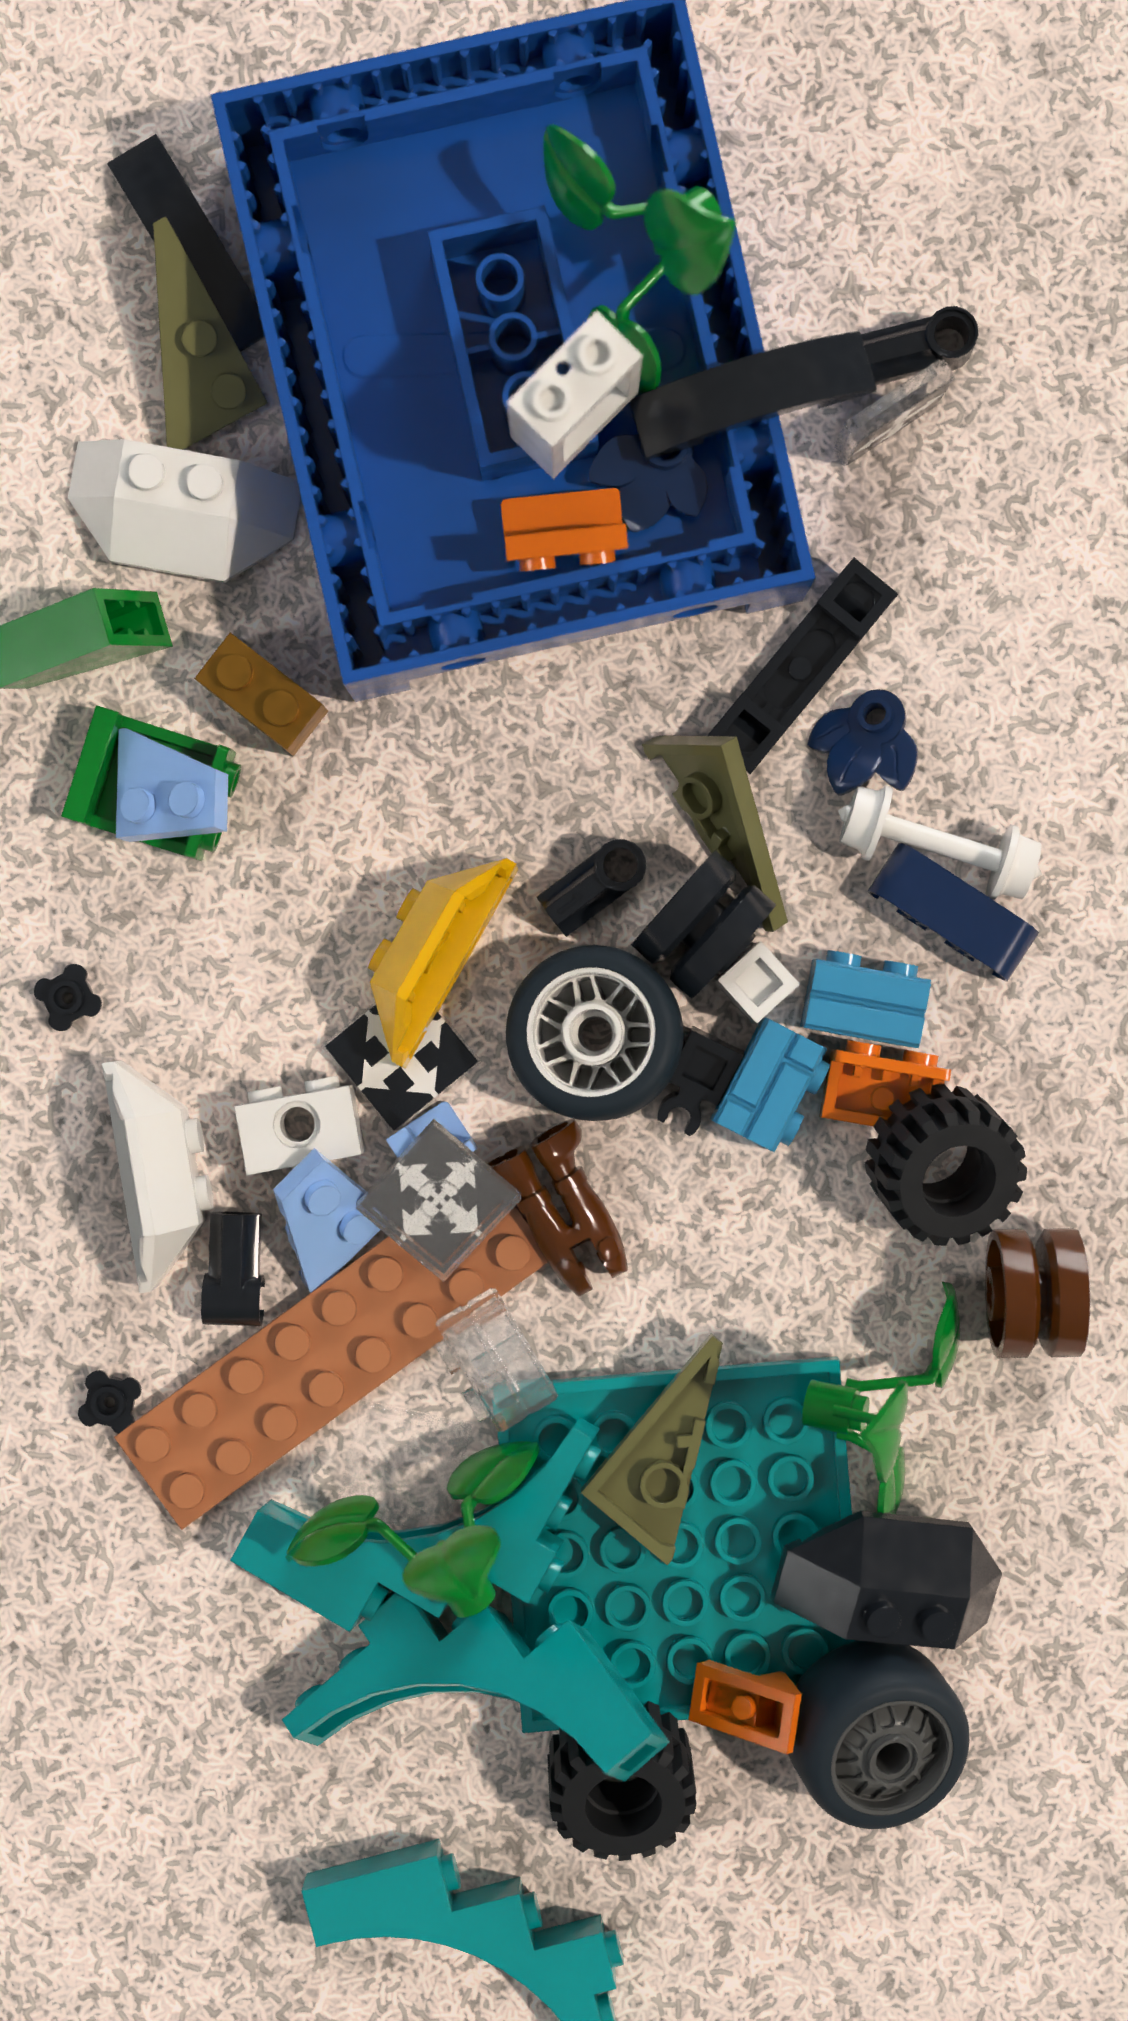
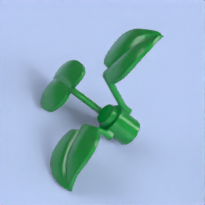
[543,124,736,399]
[802,1281,960,1514]
[285,1441,540,1618]

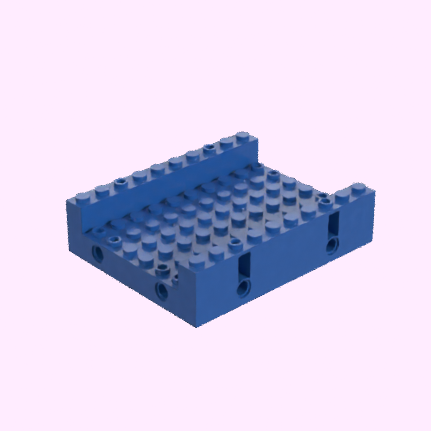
[210,0,816,702]

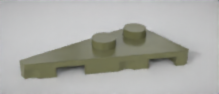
[153,216,268,450]
[642,735,788,932]
[581,1333,723,1565]

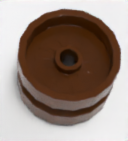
[985,1228,1090,1358]

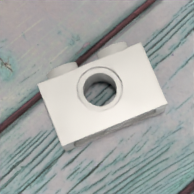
[234,1076,365,1175]

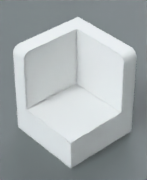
[714,941,800,1024]

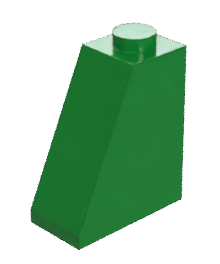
[0,588,173,689]

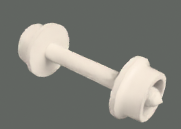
[838,785,1042,900]

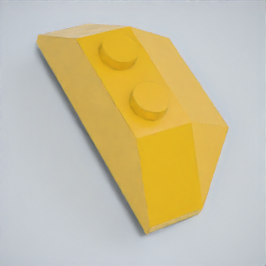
[368,858,518,1069]

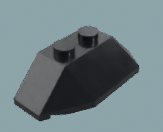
[770,1511,1002,1650]

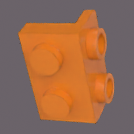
[501,488,628,571]
[819,1040,951,1126]

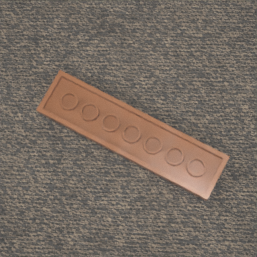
[114,1165,548,1530]

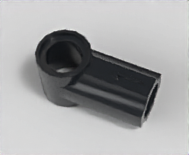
[861,306,978,385]
[536,839,646,937]
[201,1212,265,1326]

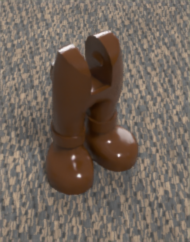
[486,1119,628,1297]

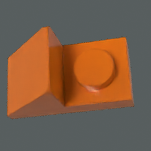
[688,1660,802,1754]

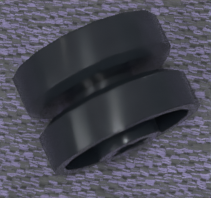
[631,850,776,999]

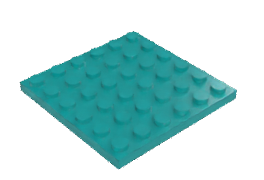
[494,1356,857,1733]

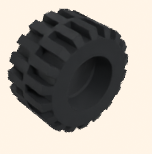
[865,1084,1027,1246]
[547,1701,697,1861]

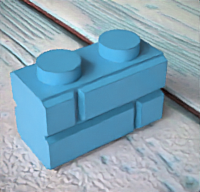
[800,950,931,1048]
[710,1017,830,1152]

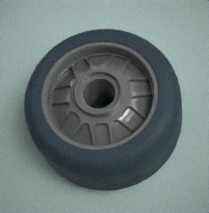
[788,1641,969,1829]

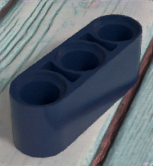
[868,843,1039,982]

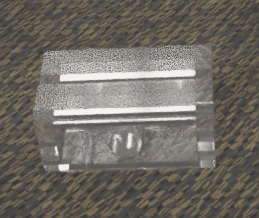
[434,1288,558,1432]

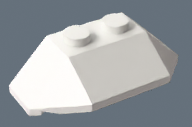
[68,439,301,583]
[102,1060,213,1293]

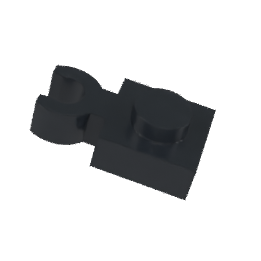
[657,1026,744,1136]

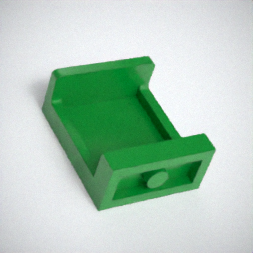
[61,705,241,861]

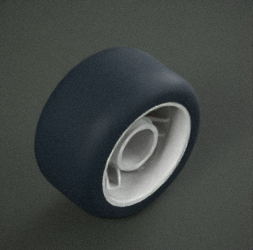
[506,945,684,1121]

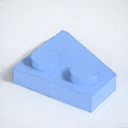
[116,728,228,842]
[273,1148,387,1293]

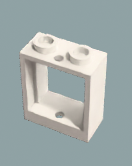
[507,311,643,479]

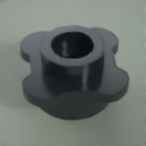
[34,964,102,1031]
[78,1370,142,1434]

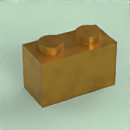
[194,632,328,756]

